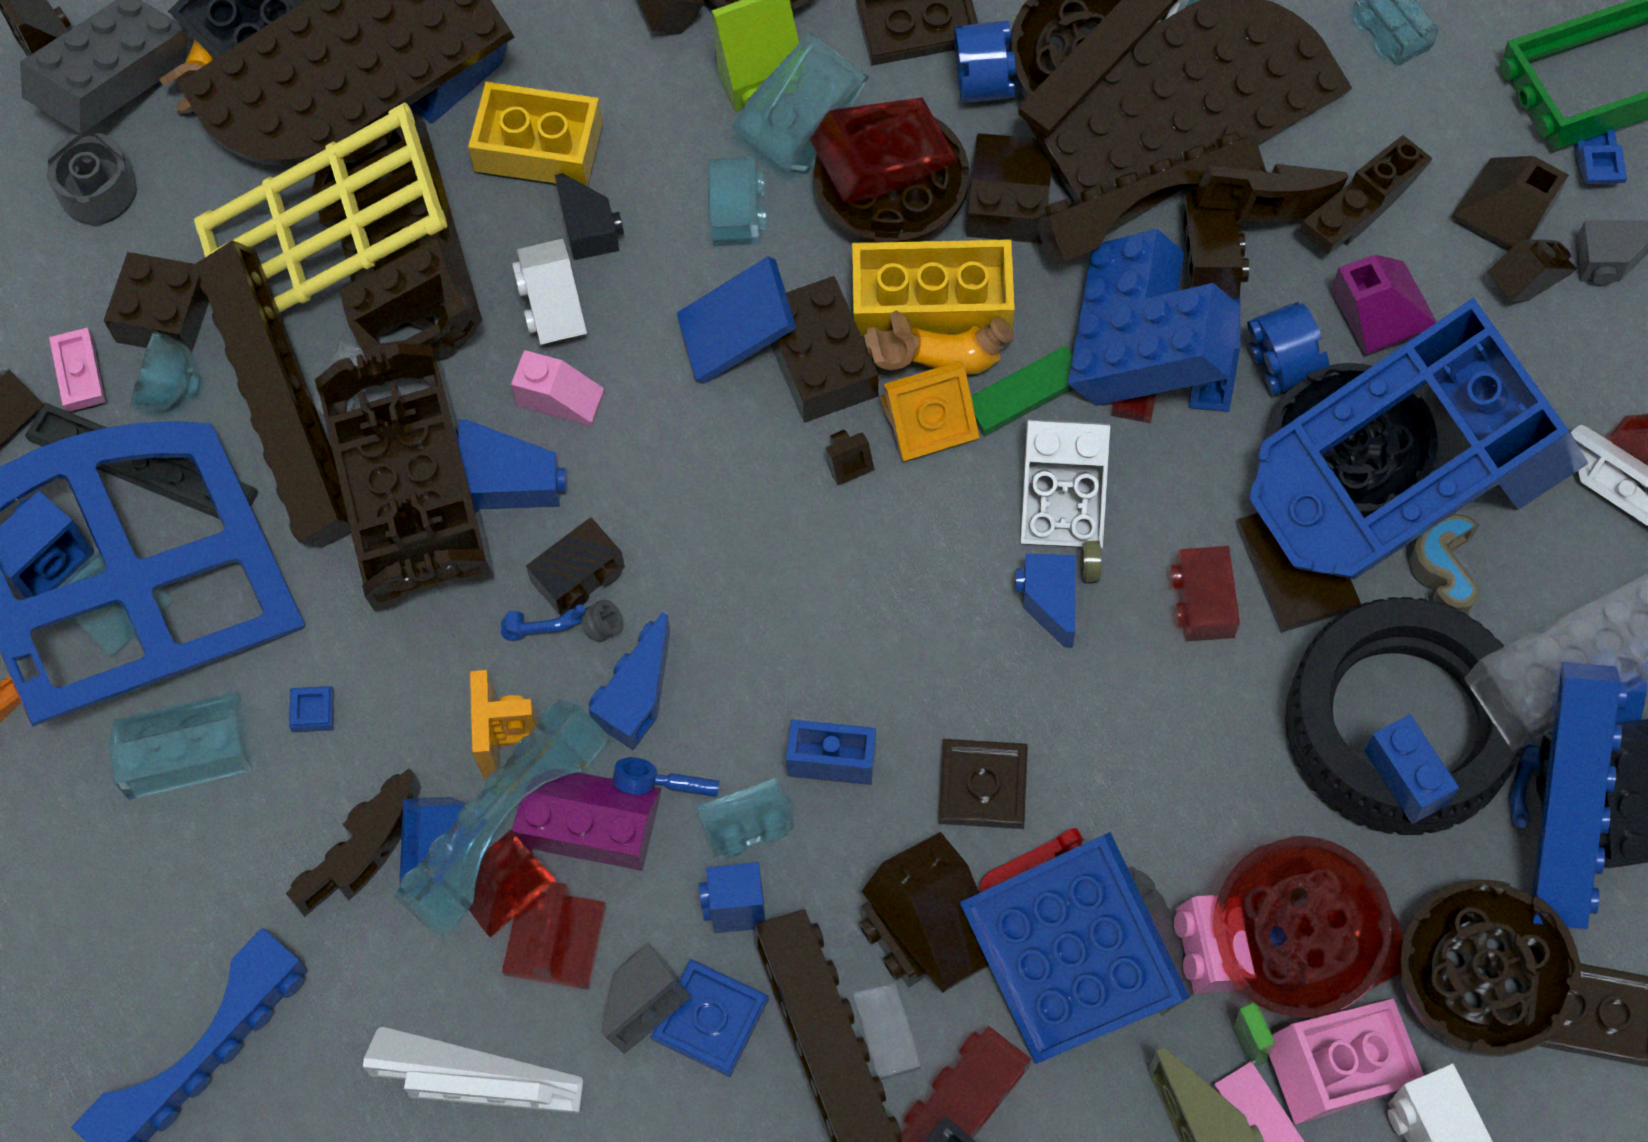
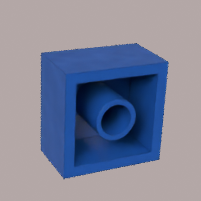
[0,490,95,600]

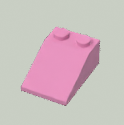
[1269,998,1424,1125]

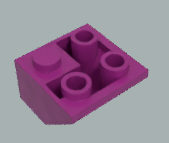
[1331,254,1437,356]

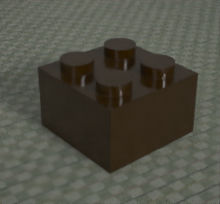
[103,252,209,356]

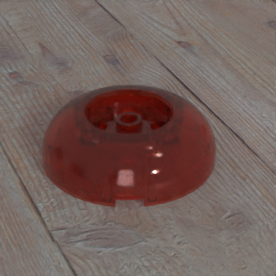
[1213,836,1394,1018]

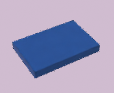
[677,256,796,384]

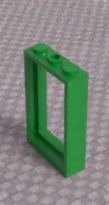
[1500,0,1648,151]

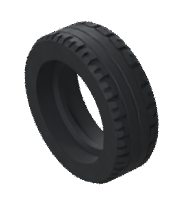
[1285,597,1529,835]

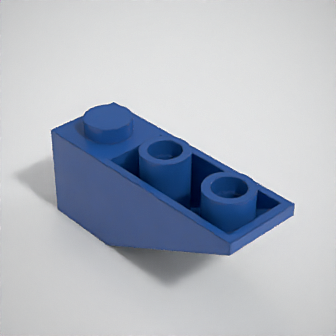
[589,612,671,750]

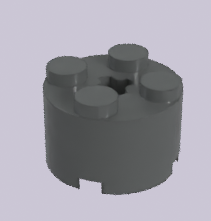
[46,132,137,227]

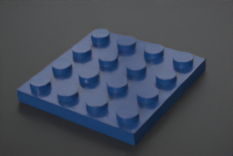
[960,832,1190,1064]

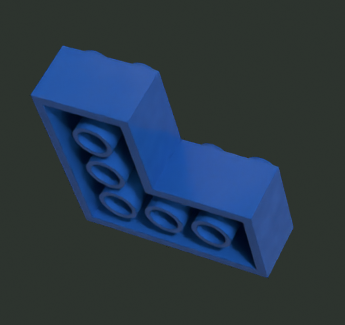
[1068,229,1241,406]

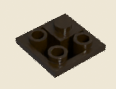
[1452,156,1569,250]

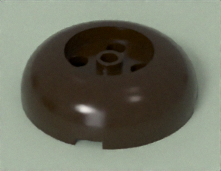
[1009,0,1156,99]
[1399,879,1581,1057]

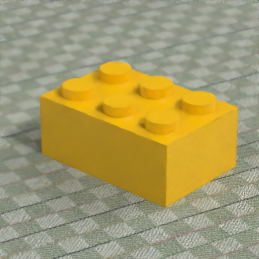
[468,81,603,186]

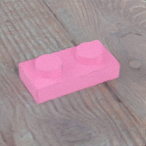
[49,327,106,412]

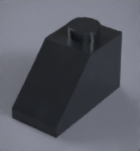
[555,173,624,260]

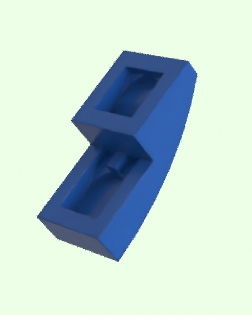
[1574,129,1627,184]

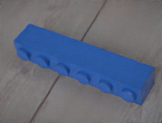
[1532,662,1627,929]

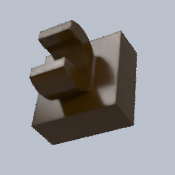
[825,429,875,485]

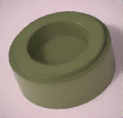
[1081,541,1101,582]

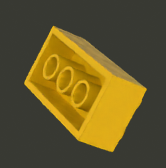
[852,240,1015,336]

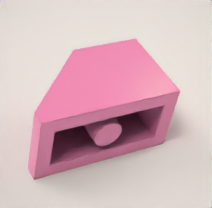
[511,350,605,426]

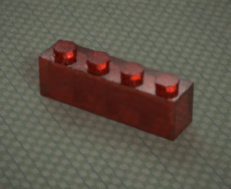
[901,1025,1031,1142]

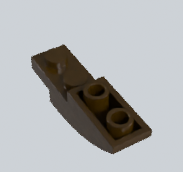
[1299,135,1432,255]
[1194,164,1348,222]
[285,768,421,917]

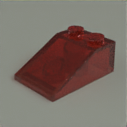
[810,97,957,202]

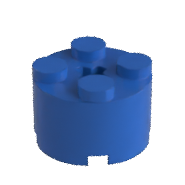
[954,20,1016,103]
[1247,301,1330,396]

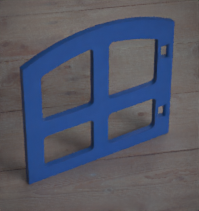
[0,421,305,727]

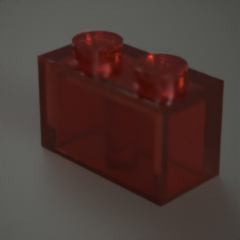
[1170,546,1240,642]

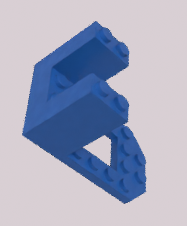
[1249,297,1589,579]

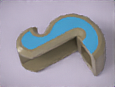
[1409,514,1480,614]

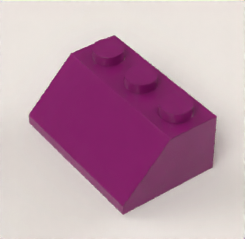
[512,765,662,871]

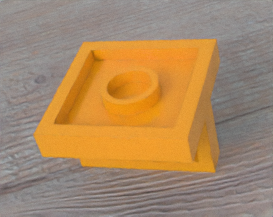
[880,361,980,462]
[470,670,542,780]

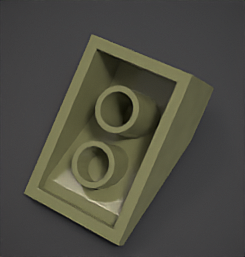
[1148,1047,1264,1142]

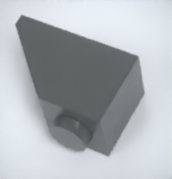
[1575,220,1648,285]
[601,945,692,1054]

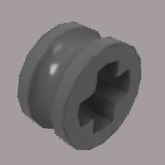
[581,599,623,641]

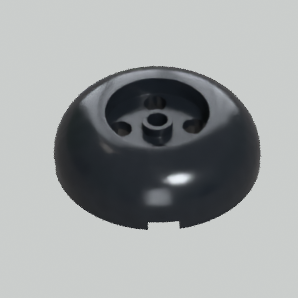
[1271,363,1438,518]

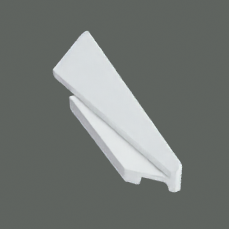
[1571,425,1648,526]
[363,1027,584,1113]

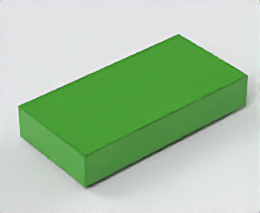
[1233,1003,1275,1067]

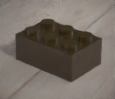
[771,276,879,423]

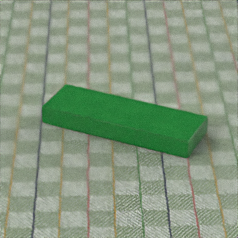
[971,345,1073,437]

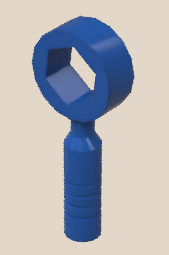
[613,757,719,797]

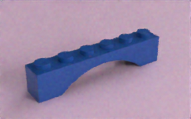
[71,927,308,1142]

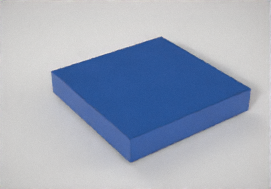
[651,959,769,1077]

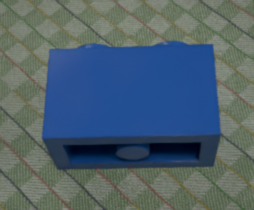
[1364,714,1459,824]
[786,719,876,785]
[699,862,766,934]

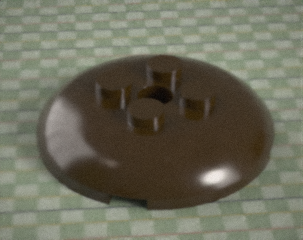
[814,106,969,243]

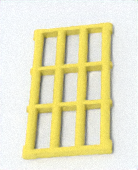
[194,102,447,312]

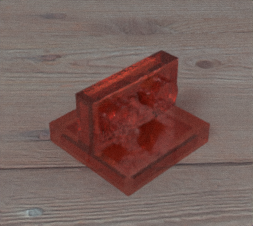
[502,881,606,990]

